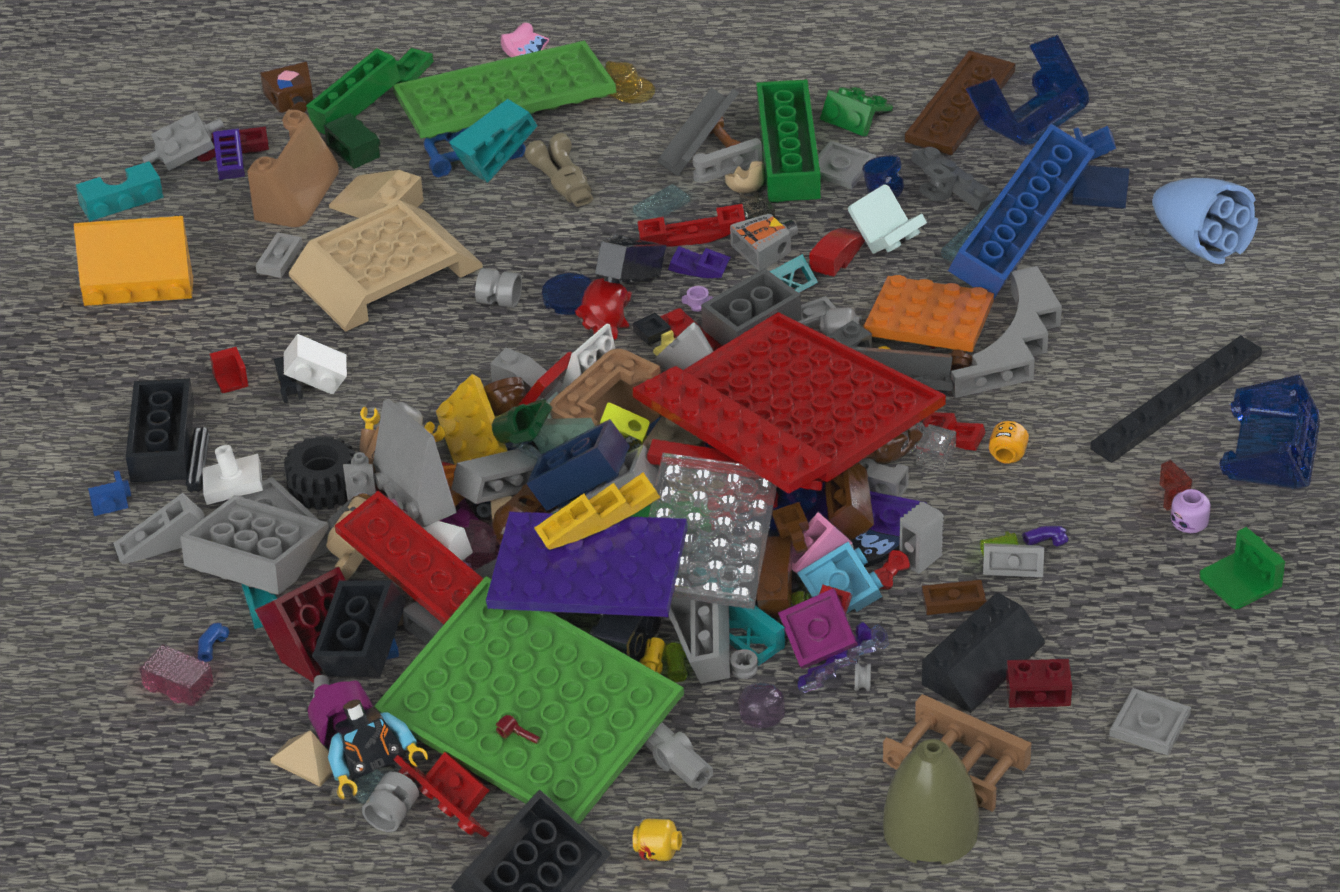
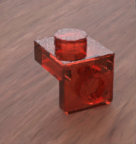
[1159,460,1192,511]

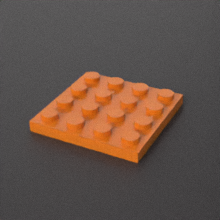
[864,275,994,352]

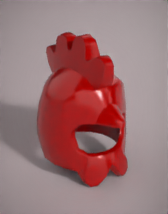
[575,278,632,341]

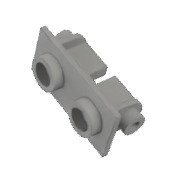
[343,452,376,501]

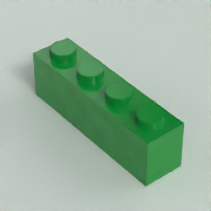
[306,48,400,135]

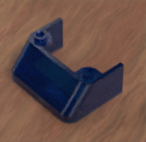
[966,34,1089,146]

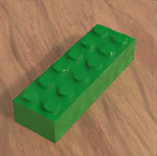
[756,79,821,202]

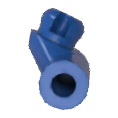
[198,622,229,662]

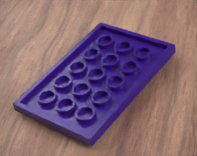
[486,512,688,617]

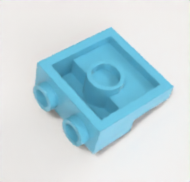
[798,542,883,614]

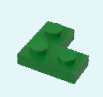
[396,48,434,84]

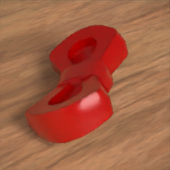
[874,550,910,590]

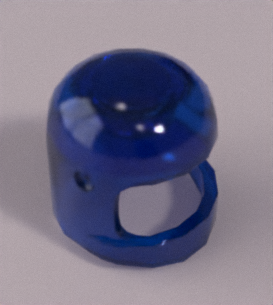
[862,155,904,198]

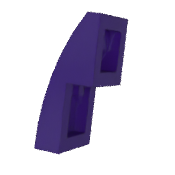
[668,246,731,278]

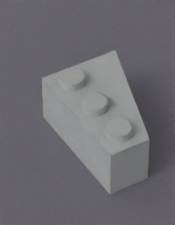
[669,584,730,684]

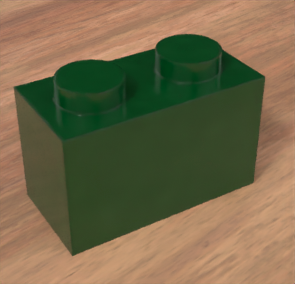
[324,113,381,169]

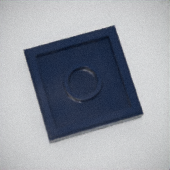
[1073,166,1130,208]

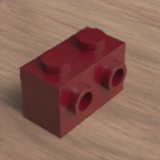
[1006,659,1072,708]

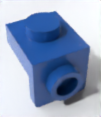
[1073,126,1116,160]
[88,471,131,516]

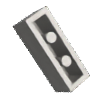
[452,449,537,504]

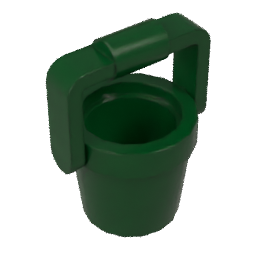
[492,399,552,444]

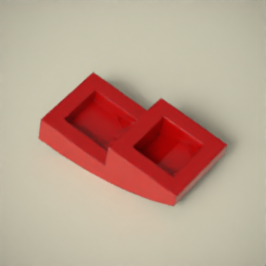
[919,412,986,451]

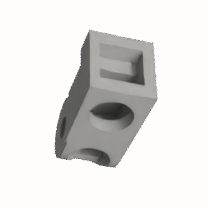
[859,458,909,497]

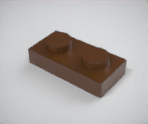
[922,580,987,615]

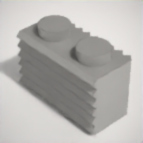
[899,502,944,574]

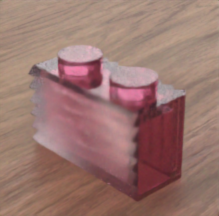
[139,644,214,706]

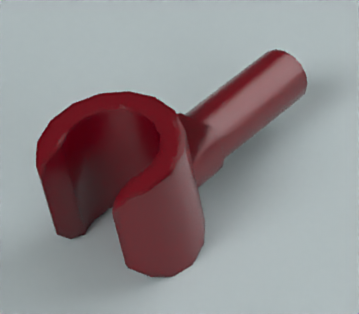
[496,715,540,744]

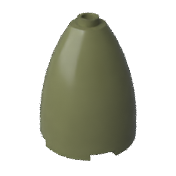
[883,739,979,864]

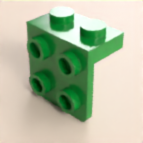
[820,87,893,136]
[1199,527,1285,609]

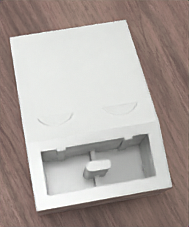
[560,324,616,393]

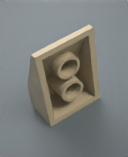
[329,170,424,218]

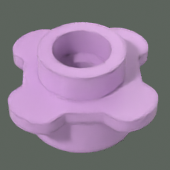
[682,286,713,312]

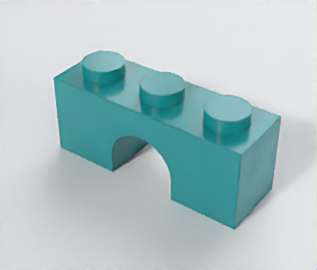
[76,161,163,221]

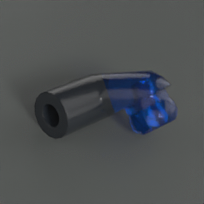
[474,500,491,519]

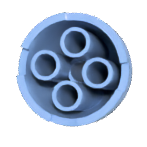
[1152,178,1258,264]

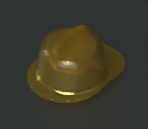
[605,61,655,104]

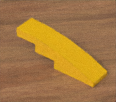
[534,472,660,550]

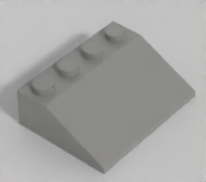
[373,399,457,527]
[180,495,329,595]

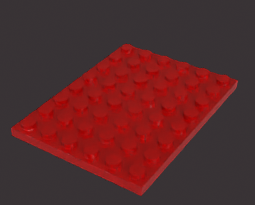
[684,312,946,482]

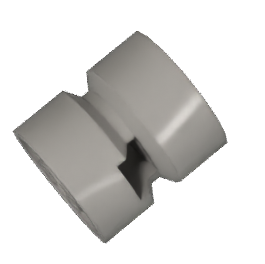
[475,268,522,308]
[362,772,419,832]

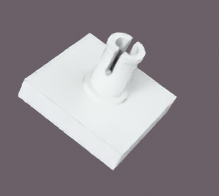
[202,445,263,505]

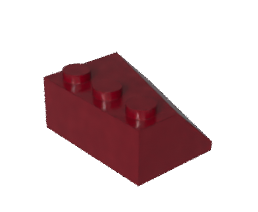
[255,567,346,683]

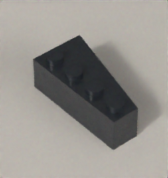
[595,234,666,283]

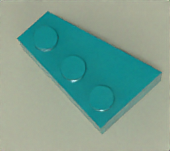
[449,99,537,183]

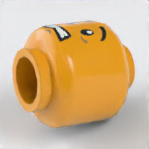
[989,421,1029,464]

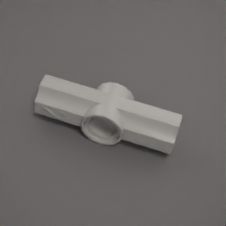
[644,722,713,790]

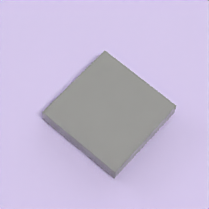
[818,141,876,189]
[1109,688,1191,755]

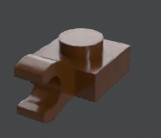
[771,502,809,554]

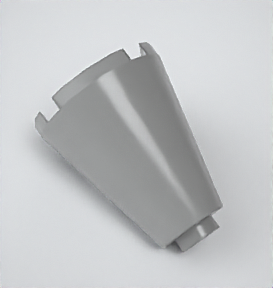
[655,322,714,370]

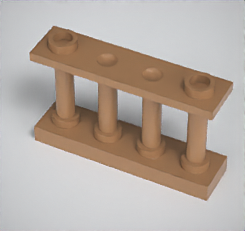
[883,694,1031,812]

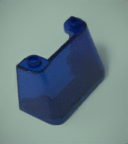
[1220,374,1320,489]

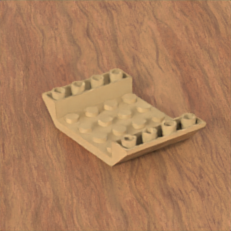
[289,200,483,332]

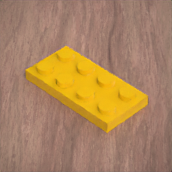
[435,374,508,465]

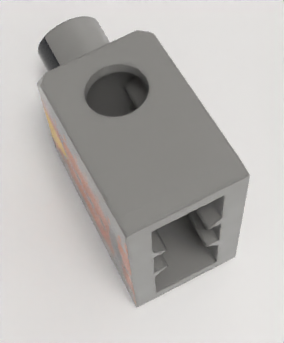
[730,214,798,271]

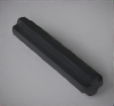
[185,426,210,493]

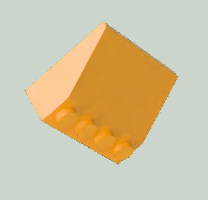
[74,216,193,306]

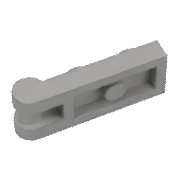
[693,138,763,183]

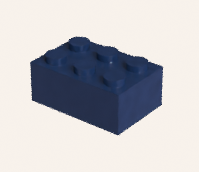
[526,419,630,511]

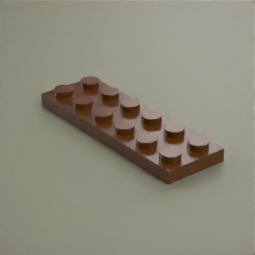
[905,51,1016,155]

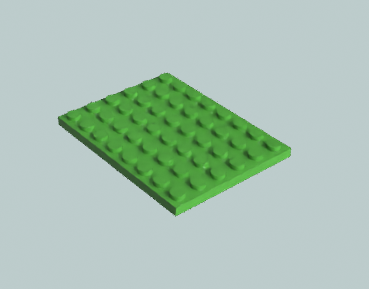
[374,576,684,824]

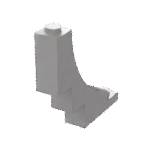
[951,266,1062,398]

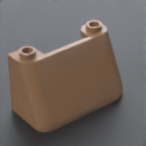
[247,109,339,227]
[550,349,662,426]

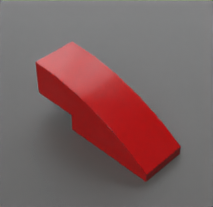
[809,228,865,277]

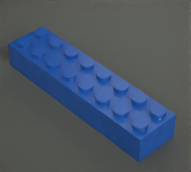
[948,124,1096,299]

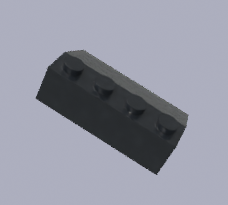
[451,789,611,892]

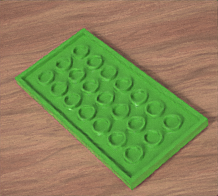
[393,40,616,138]

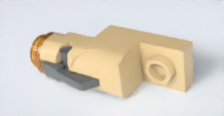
[326,493,371,581]

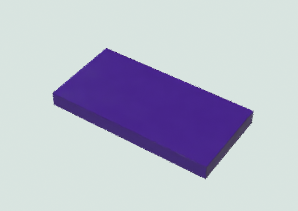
[802,482,927,537]

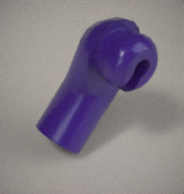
[1022,526,1069,547]

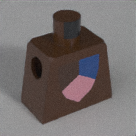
[260,62,314,113]

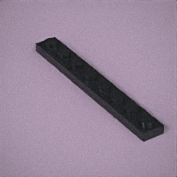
[1090,335,1262,463]

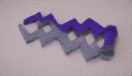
[797,622,889,693]

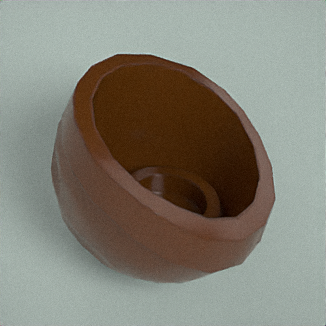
[484,377,525,417]

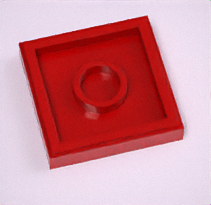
[519,351,572,405]

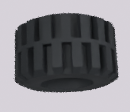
[284,436,356,510]

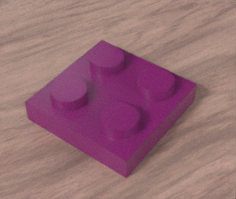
[778,588,858,669]

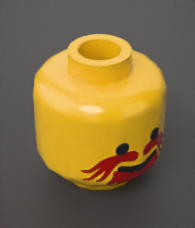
[633,819,682,861]

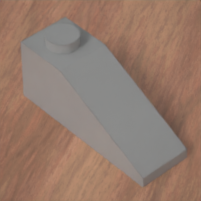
[490,348,562,400]
[113,493,205,564]

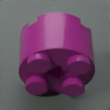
[308,680,373,749]

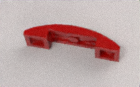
[637,204,745,247]

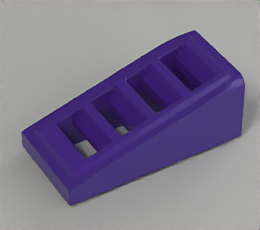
[213,129,245,180]

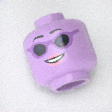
[1171,489,1211,533]

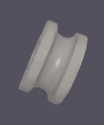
[730,649,758,679]
[855,663,871,691]

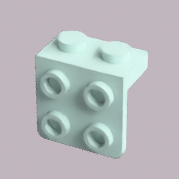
[848,185,927,254]

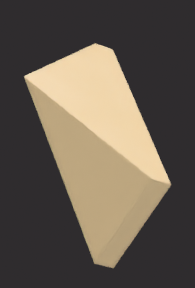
[270,730,333,787]

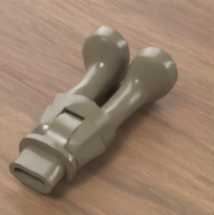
[525,133,593,207]

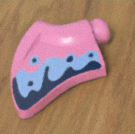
[501,23,549,57]

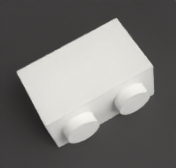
[284,334,347,394]

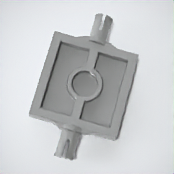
[142,111,225,171]

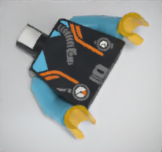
[328,699,428,800]

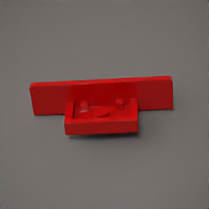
[393,752,490,838]

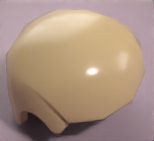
[725,161,765,194]

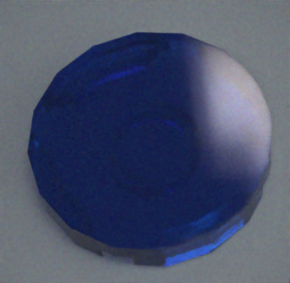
[542,273,592,315]

